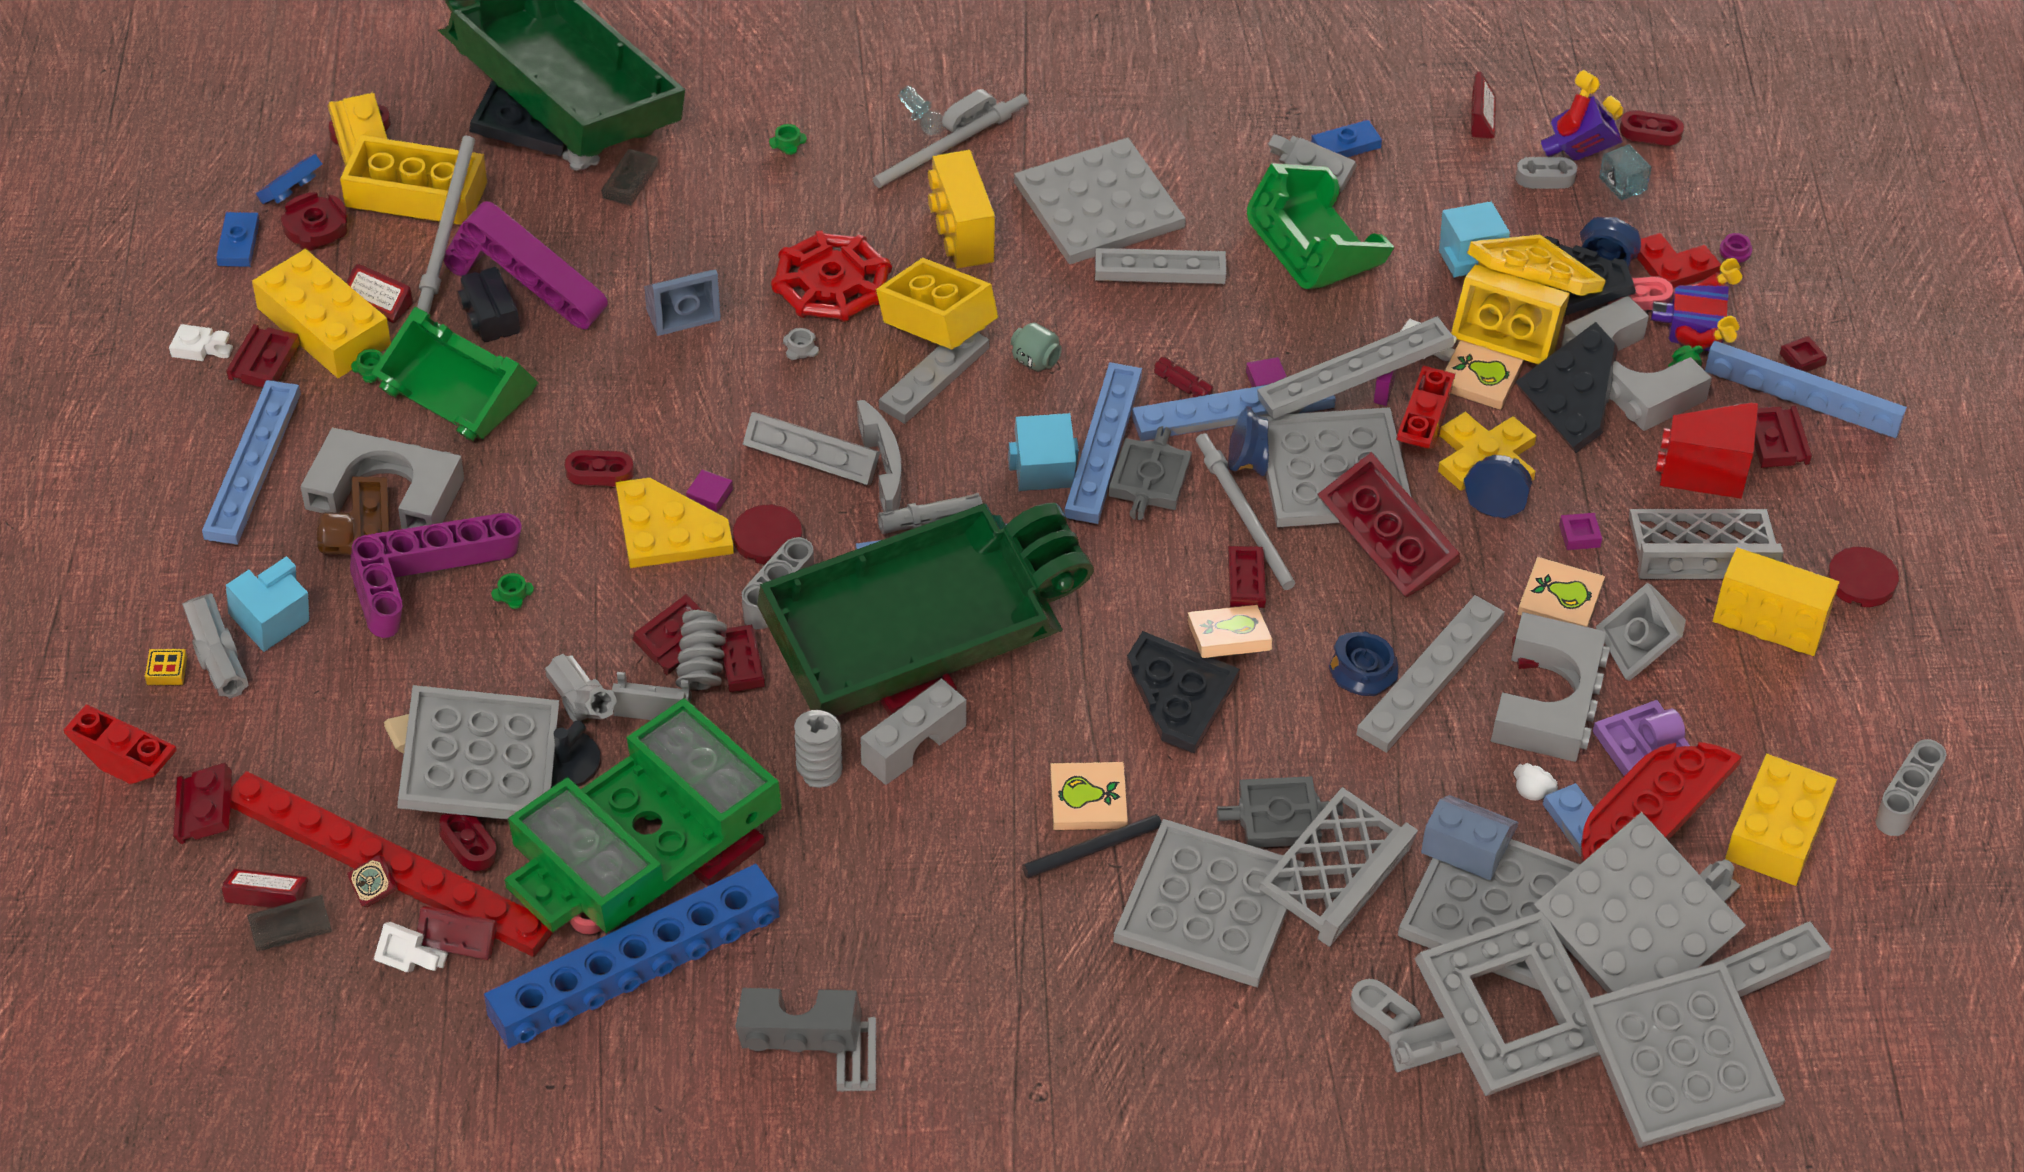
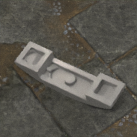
[857,400,901,512]

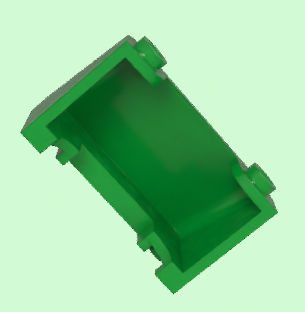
[1247,163,1395,289]
[371,306,539,442]

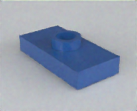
[1311,120,1382,157]
[216,212,260,267]

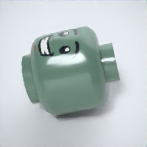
[1010,323,1062,372]

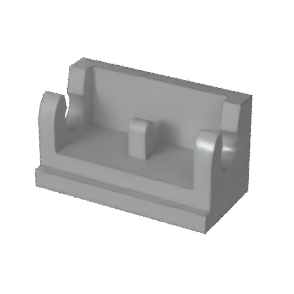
[612,672,692,720]

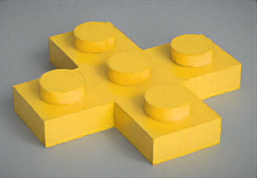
[1438,412,1536,491]

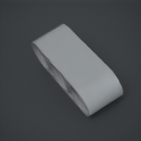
[742,537,814,629]
[1875,739,1946,836]

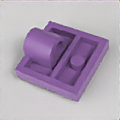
[1593,700,1690,776]

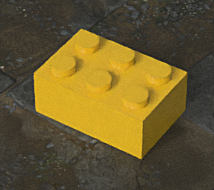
[928,150,995,269]
[876,258,998,350]
[1451,264,1570,364]
[1712,547,1839,656]
[1725,753,1837,886]

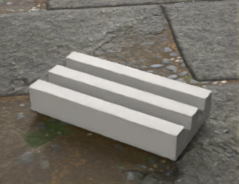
[837,1017,876,1091]

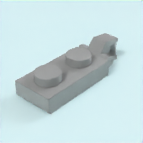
[1268,134,1357,192]

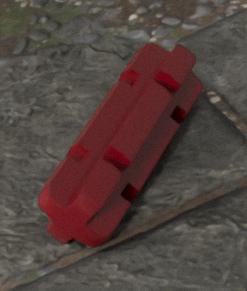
[1154,357,1213,397]

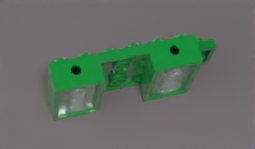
[504,698,782,933]

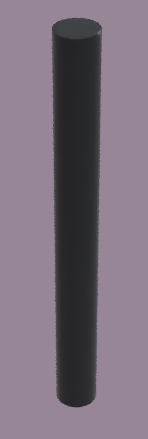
[1022,814,1162,878]

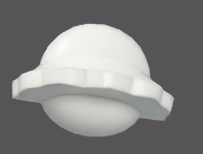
[1514,763,1558,801]

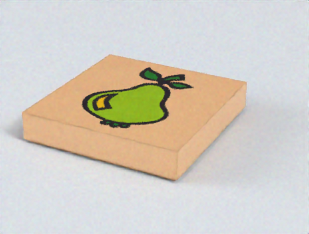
[1445,340,1524,410]
[1517,557,1605,627]
[1188,605,1272,658]
[1050,762,1128,830]

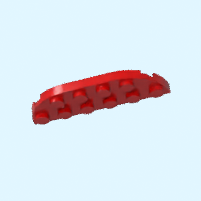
[1581,742,1742,862]

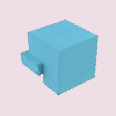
[1439,201,1510,277]
[1008,413,1079,491]
[226,556,309,652]

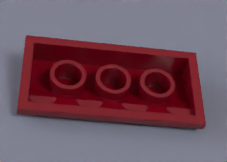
[1317,452,1461,598]

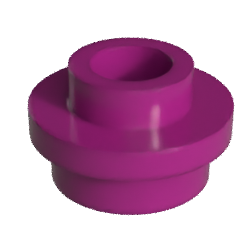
[1719,233,1752,263]

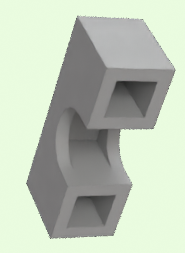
[861,679,966,785]

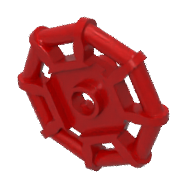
[771,230,892,322]

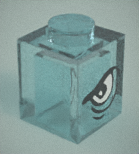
[1599,144,1652,201]

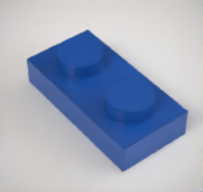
[255,154,322,204]

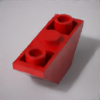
[1396,365,1455,449]
[63,704,177,784]

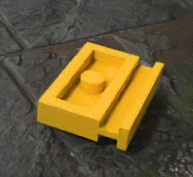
[328,92,387,166]

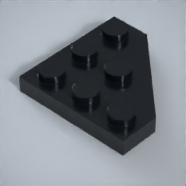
[469,80,566,156]
[1538,236,1636,316]
[1516,322,1618,453]
[1127,631,1240,754]

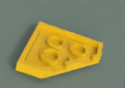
[1467,234,1606,296]
[616,477,734,568]

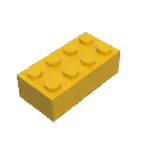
[340,135,487,225]
[252,249,391,378]

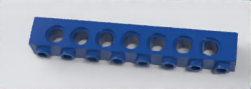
[484,864,780,1049]

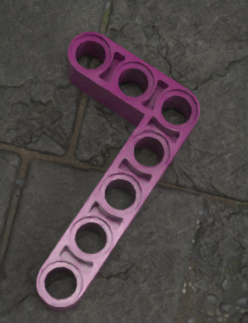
[443,201,608,329]
[350,513,522,638]

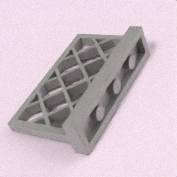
[1629,509,1783,579]
[1258,787,1418,947]

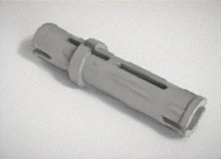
[878,493,983,534]

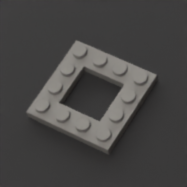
[1414,911,1600,1096]

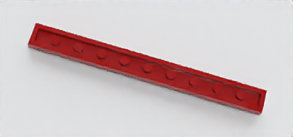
[230,771,554,957]

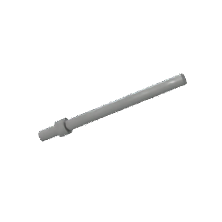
[873,94,1029,188]
[417,136,475,314]
[1196,433,1295,590]

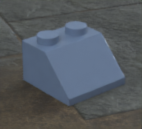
[644,269,721,336]
[1421,795,1519,880]

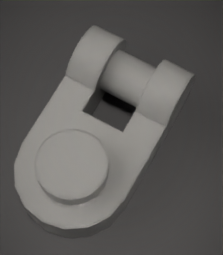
[1350,979,1421,1043]

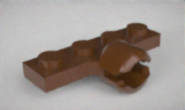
[317,476,389,592]

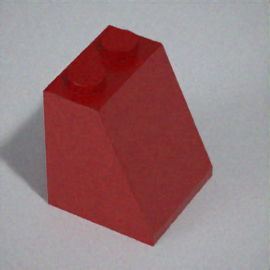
[1655,402,1758,499]

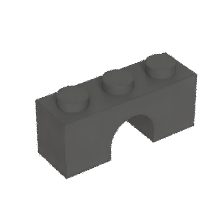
[735,988,862,1053]

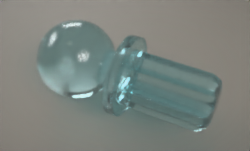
[898,85,944,135]

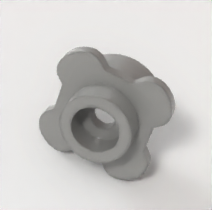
[562,149,600,170]
[783,328,819,360]

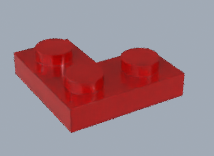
[1637,233,1721,290]

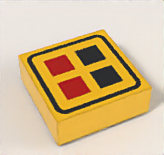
[145,649,187,685]

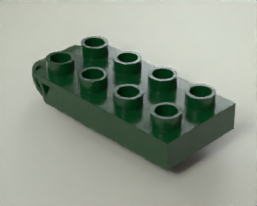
[438,0,686,157]
[757,503,1094,717]

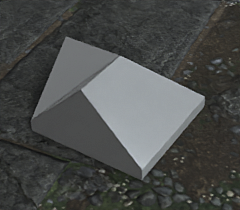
[1596,583,1686,681]

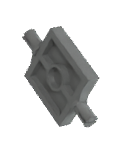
[1109,426,1192,520]
[1217,776,1343,848]

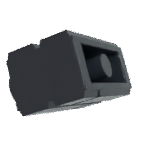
[457,267,520,343]

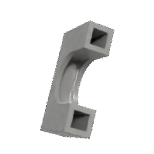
[1561,296,1712,431]
[300,427,465,529]
[1491,612,1610,762]

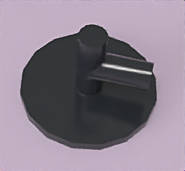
[551,720,600,788]

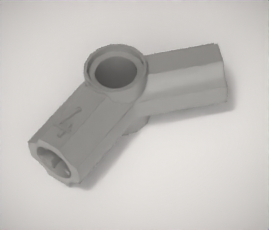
[181,593,249,699]
[545,654,617,722]

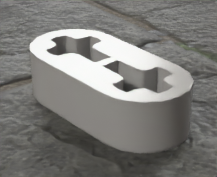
[942,89,997,133]
[1515,157,1577,189]

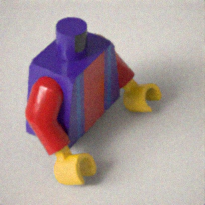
[1541,70,1623,160]
[1651,258,1742,351]

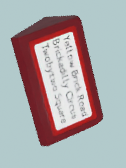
[1471,72,1496,139]
[346,264,413,324]
[221,869,308,911]

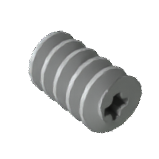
[675,610,727,690]
[794,710,842,788]

